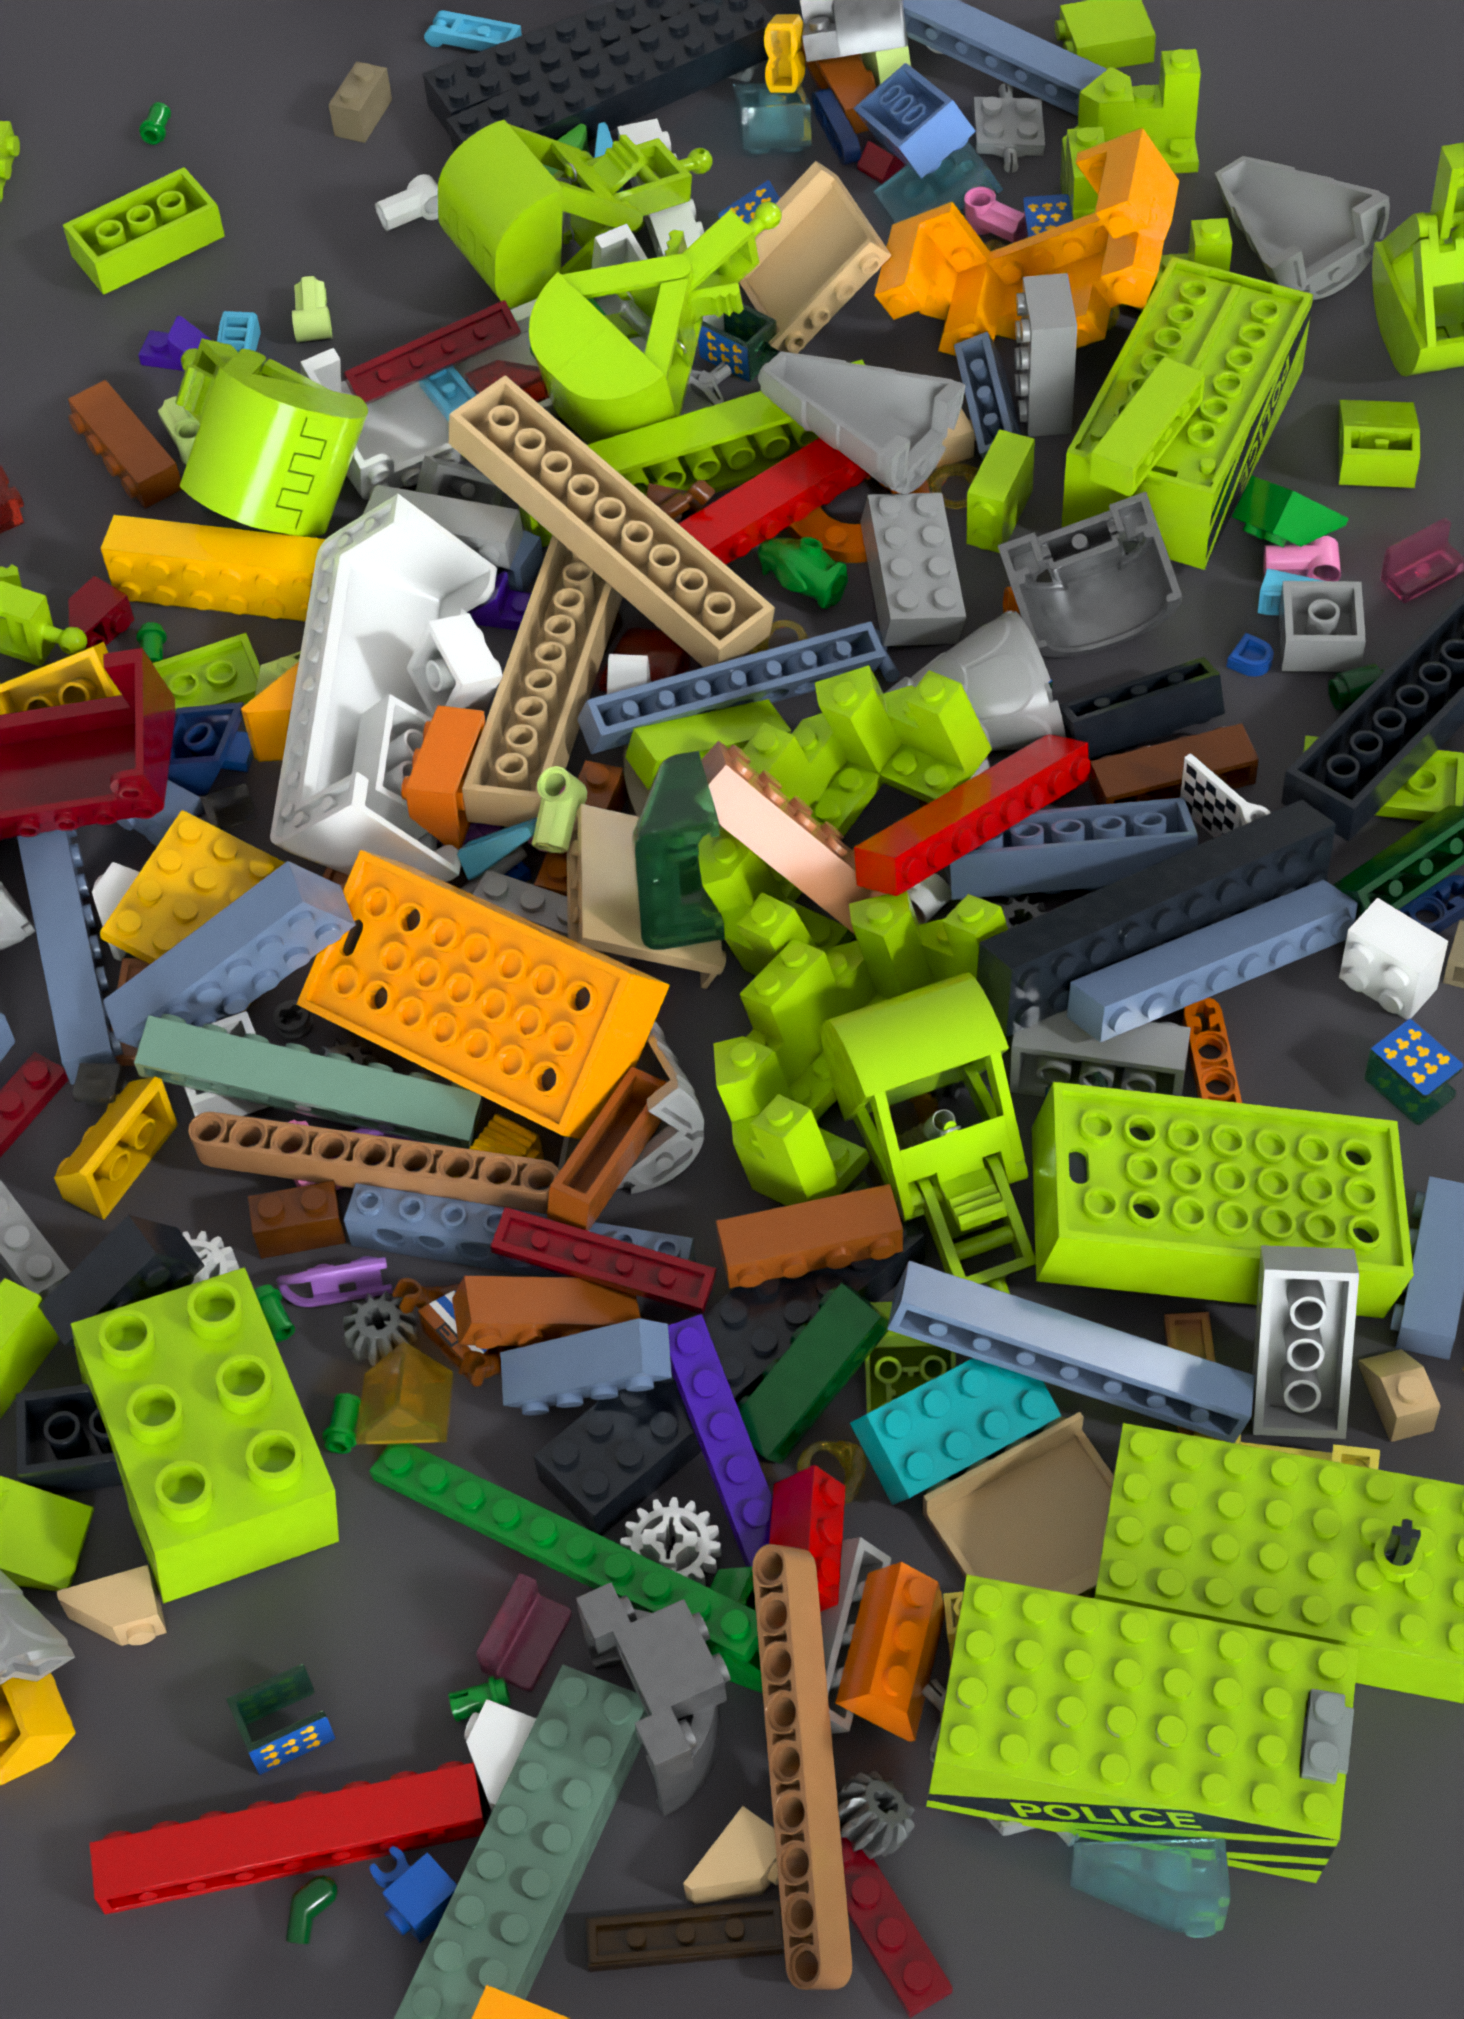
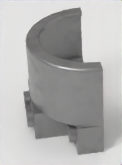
[800,0,908,62]
[998,492,1182,658]
[576,1583,731,1817]

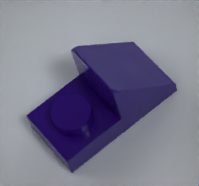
[138,315,213,371]
[467,571,532,631]

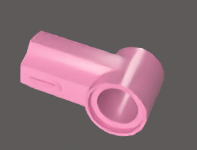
[964,187,1028,243]
[1263,536,1341,581]

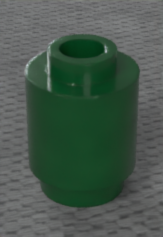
[1328,663,1385,710]

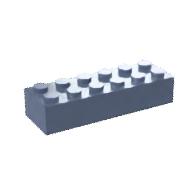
[945,798,1198,900]
[103,861,356,1048]

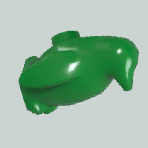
[757,537,848,609]

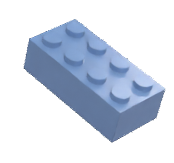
[853,63,976,178]

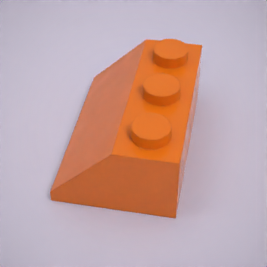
[401,705,485,850]
[835,1562,945,1742]

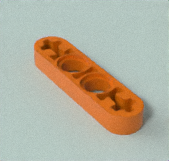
[1183,997,1242,1103]

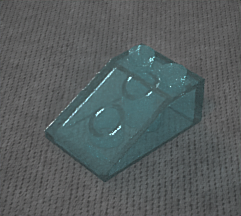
[733,82,812,154]
[873,141,1004,223]
[1070,1838,1231,1938]

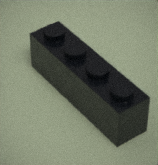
[1059,657,1225,761]

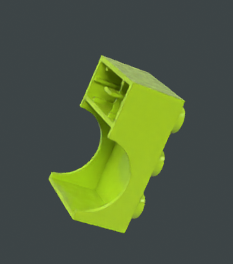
[71,1267,339,1604]

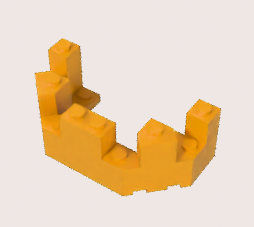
[874,128,1179,356]

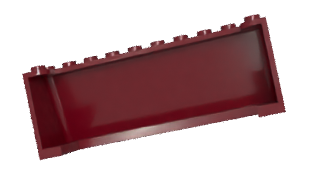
[0,648,176,840]

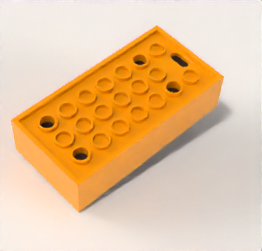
[296,849,670,1139]

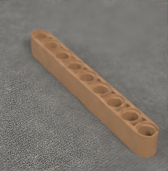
[188,1112,559,1214]
[752,1544,852,1990]

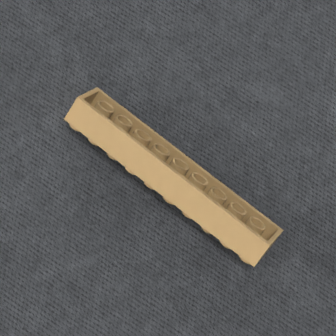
[448,375,775,667]
[462,535,623,827]

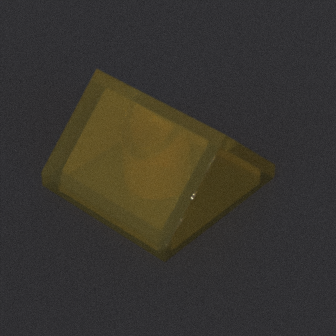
[356,1341,454,1445]

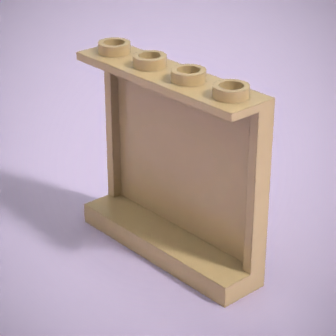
[739,161,892,354]
[567,804,726,989]
[923,1412,1114,1598]

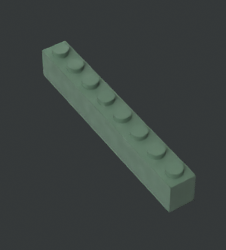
[134,1014,482,1149]

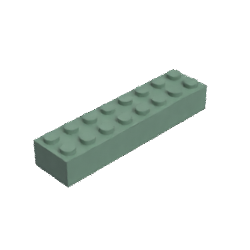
[394,1664,648,2019]

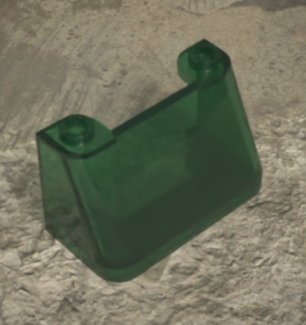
[632,751,725,950]

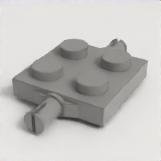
[972,83,1045,173]

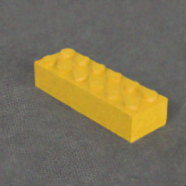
[100,515,326,622]

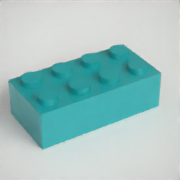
[850,1358,1061,1505]

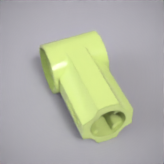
[292,276,332,343]
[158,396,200,465]
[531,766,587,854]

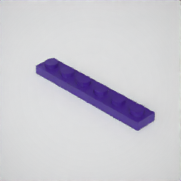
[668,1314,773,1567]

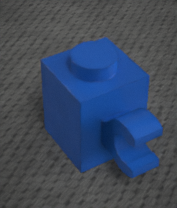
[369,1846,457,1943]

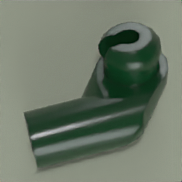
[286,1875,338,1944]

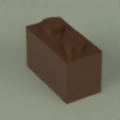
[248,1180,346,1259]

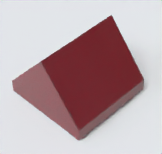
[857,140,906,184]

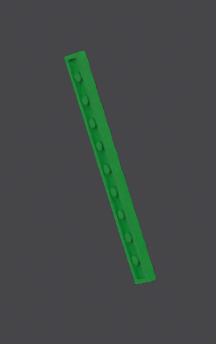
[369,1436,759,1665]

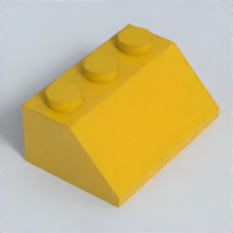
[0,642,122,715]
[54,1076,178,1220]
[0,1673,76,1786]

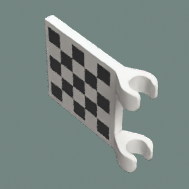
[1180,753,1270,838]

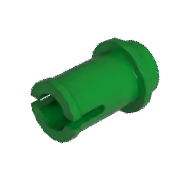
[139,102,171,145]
[136,622,167,663]
[254,1285,296,1343]
[322,1393,363,1454]
[448,1676,511,1722]

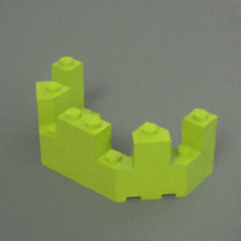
[1060,49,1232,313]
[696,665,992,976]
[713,891,1008,1206]

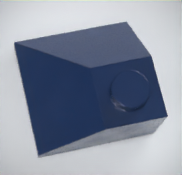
[168,702,245,796]

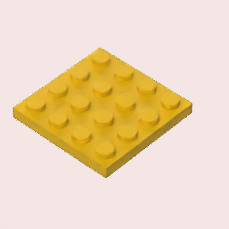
[100,810,285,1012]

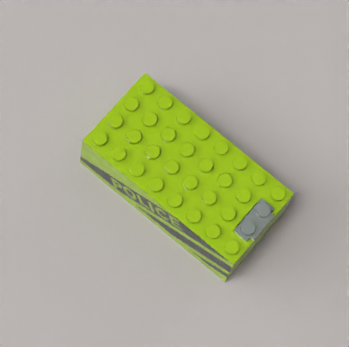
[1061,256,1313,570]
[926,1574,1359,1883]

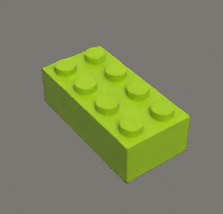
[63,167,225,295]

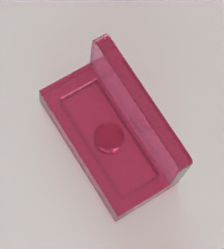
[1380,517,1464,604]
[476,1573,572,1692]

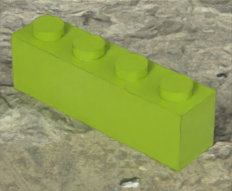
[1087,357,1206,497]
[625,699,791,790]

